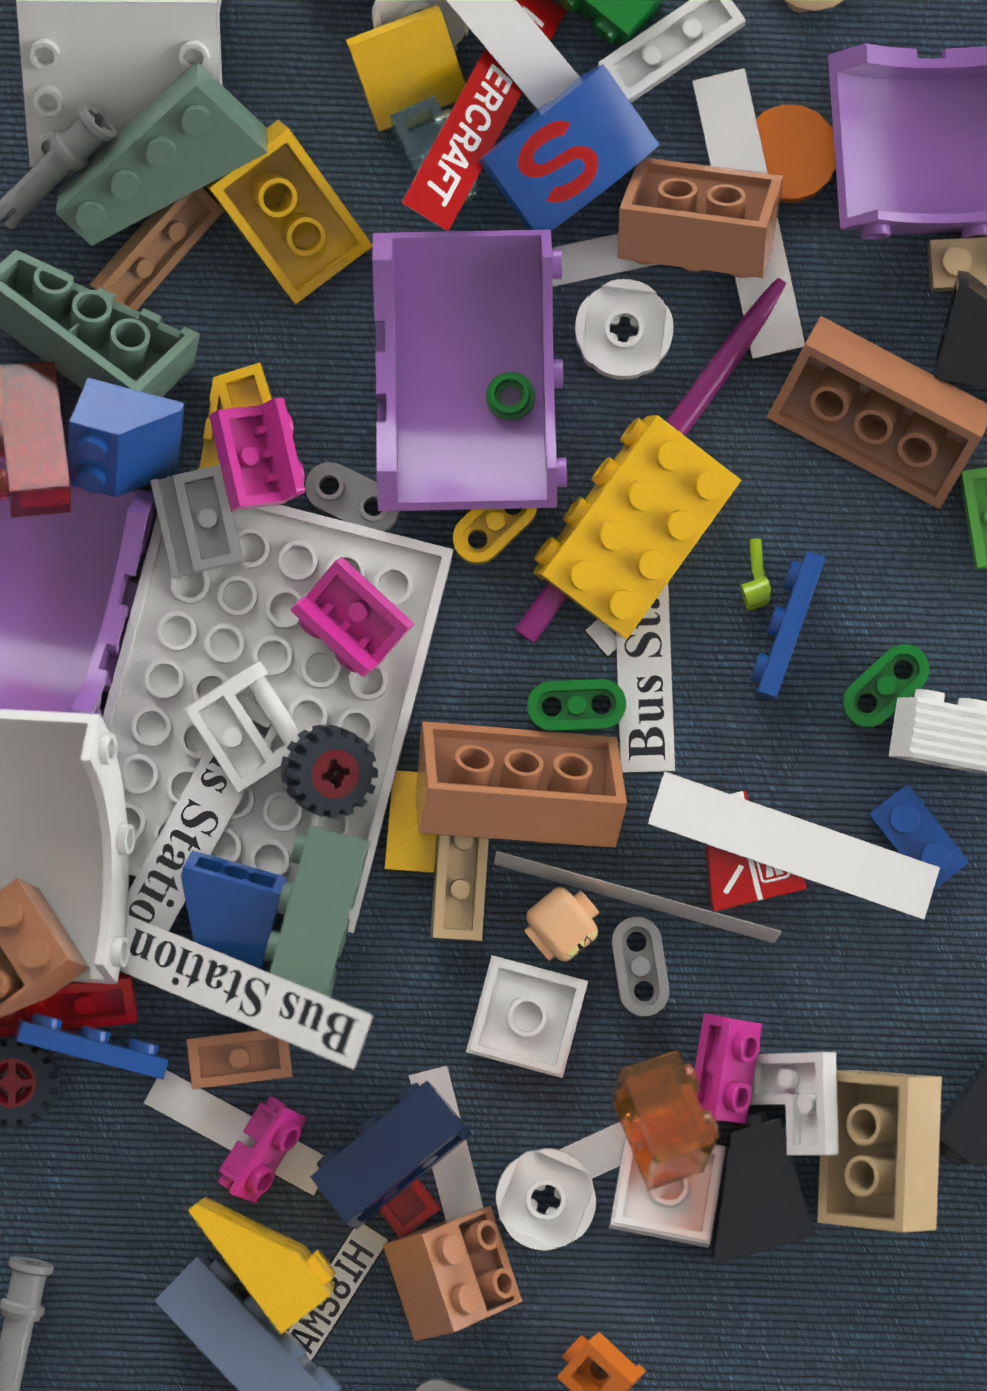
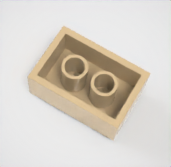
[817,1070,942,1232]

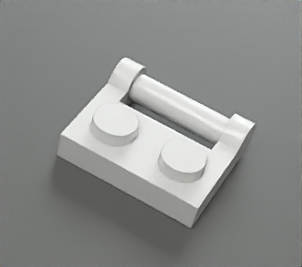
[184,661,301,793]

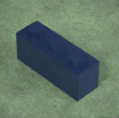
[310,1081,472,1230]

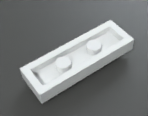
[598,0,746,103]

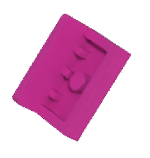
[209,397,305,511]
[291,557,415,677]
[687,1013,762,1123]

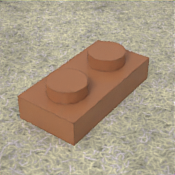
[186,1030,293,1089]

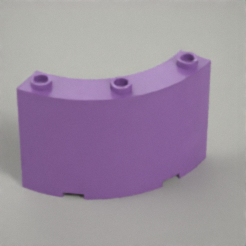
[828,43,987,240]
[372,229,567,511]
[0,457,156,715]

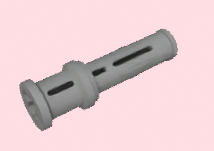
[0,103,117,229]
[0,1256,54,1391]

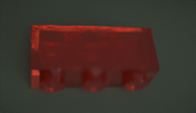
[0,361,71,518]

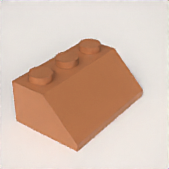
[618,158,783,278]

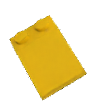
[206,120,373,305]
[188,1196,336,1334]

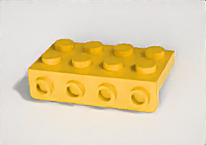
[533,415,741,639]

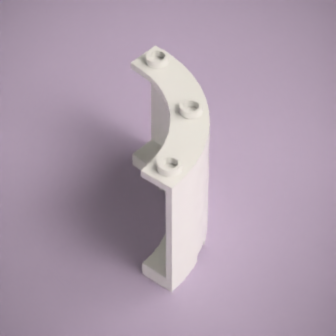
[0,709,135,984]

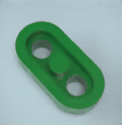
[842,644,929,728]
[527,679,626,732]

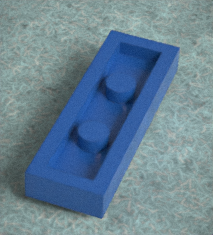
[750,551,826,701]
[14,1012,169,1080]

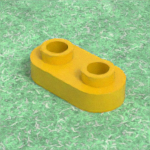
[453,508,537,565]

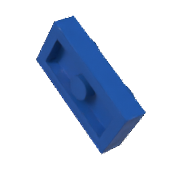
[867,784,969,890]

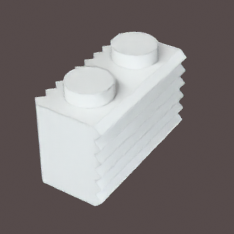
[889,689,987,773]

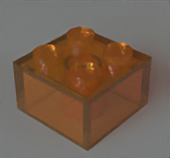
[612,1050,718,1191]

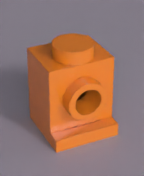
[557,1332,646,1391]

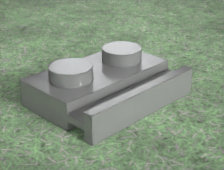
[150,464,244,579]

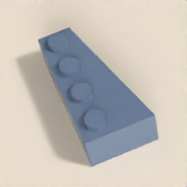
[155,1257,342,1391]

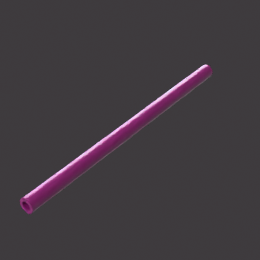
[514,278,786,644]

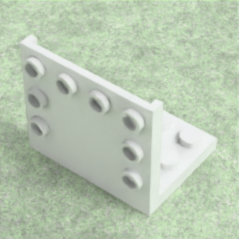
[16,0,222,167]

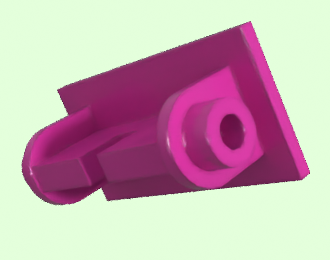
[218,1095,307,1203]

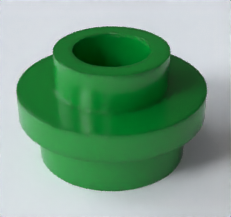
[486,372,535,421]

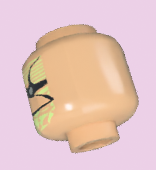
[524,887,599,961]

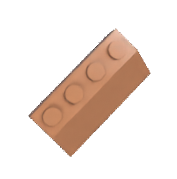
[767,316,987,509]
[416,721,627,848]

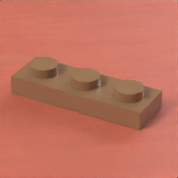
[89,188,224,310]

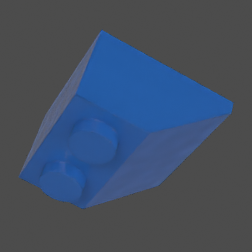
[68,378,185,497]

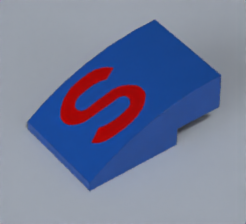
[478,64,660,231]

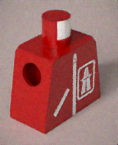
[705,791,807,912]

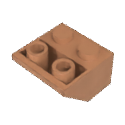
[0,878,90,1017]
[383,1206,522,1341]

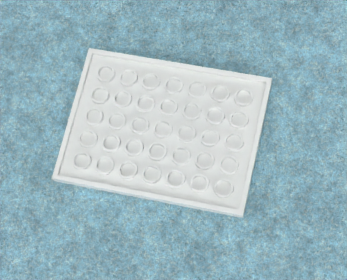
[102,476,454,933]

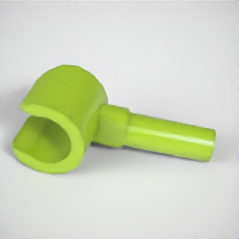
[740,538,771,611]

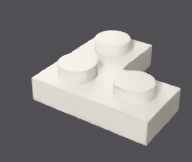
[750,1052,839,1155]

